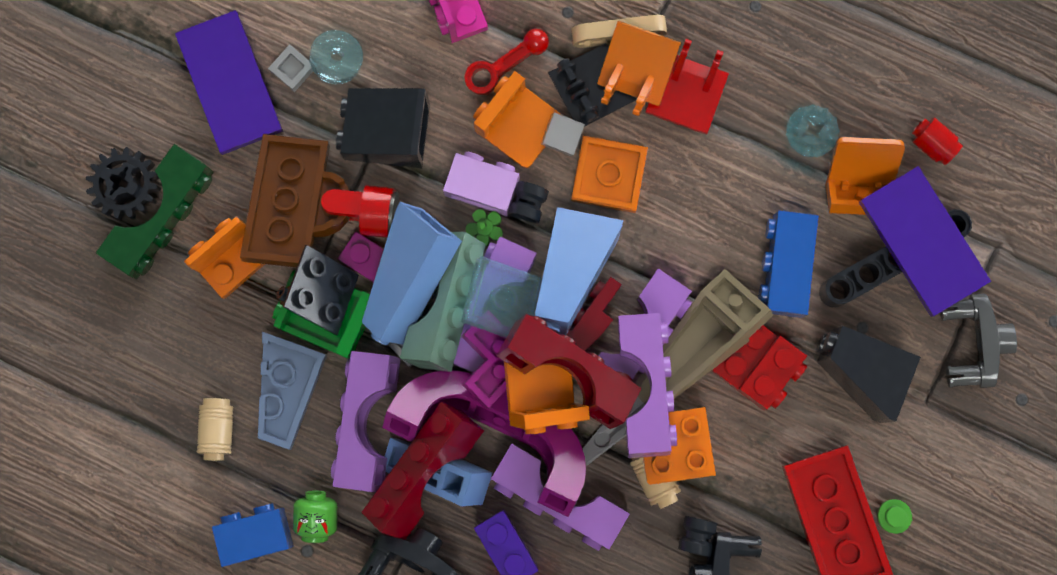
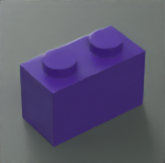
[474,509,538,575]

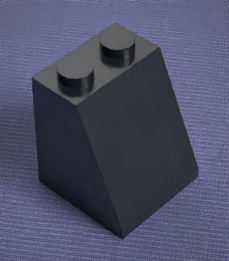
[336,88,430,169]
[816,326,921,423]

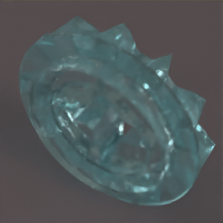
[786,104,840,157]

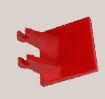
[645,39,729,135]

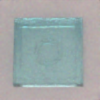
[461,256,542,337]

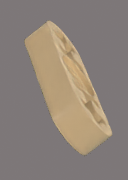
[571,15,667,48]

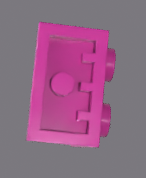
[429,0,488,43]

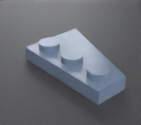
[258,332,327,450]

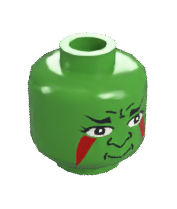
[293,490,338,543]

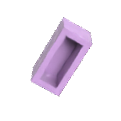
[443,152,520,216]

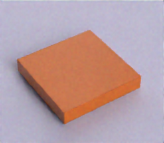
[571,135,648,213]

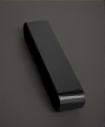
[819,209,972,308]

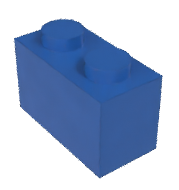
[212,503,294,567]

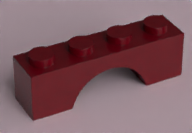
[496,313,642,429]
[361,402,484,540]

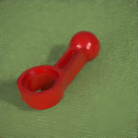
[464,29,549,95]

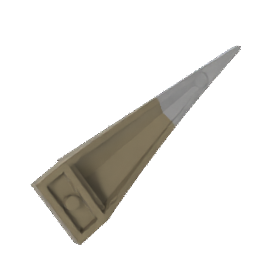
[582,269,773,466]

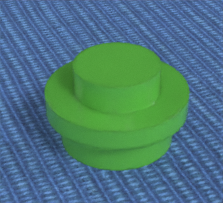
[877,499,912,534]

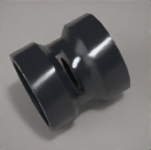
[508,181,549,224]
[678,516,718,557]

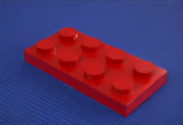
[782,445,893,575]

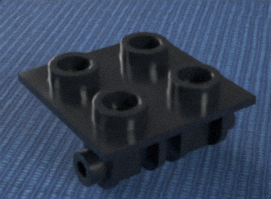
[548,43,636,127]
[276,245,359,336]

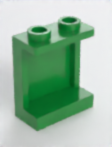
[272,270,370,359]

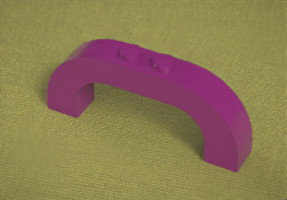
[382,371,586,517]

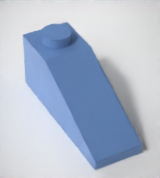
[384,438,492,506]

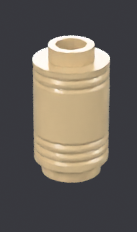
[197,398,234,461]
[630,457,681,509]

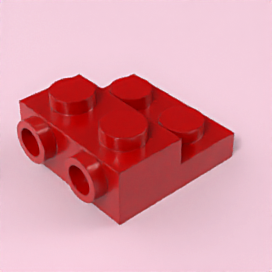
[711,325,807,410]

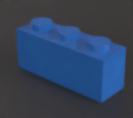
[758,210,819,318]

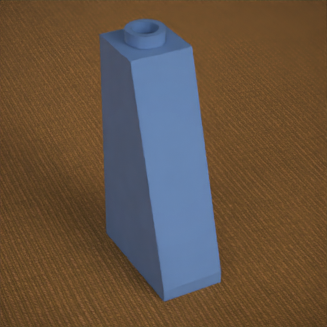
[362,202,462,345]
[535,207,623,335]

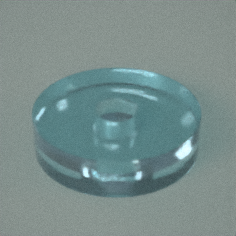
[309,30,363,84]

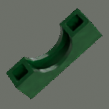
[96,144,214,279]

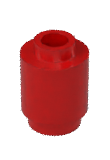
[912,117,963,165]

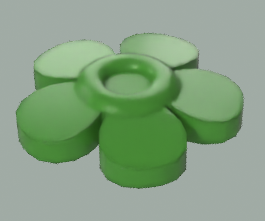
[466,209,503,247]

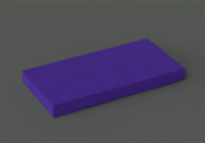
[175,10,283,155]
[859,166,991,317]

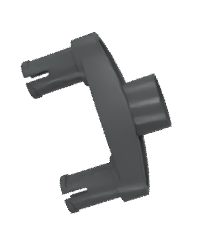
[940,293,1017,388]

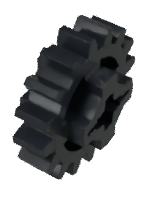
[86,147,161,221]

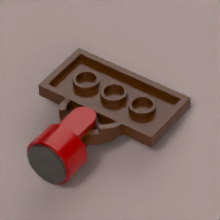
[240,134,399,268]

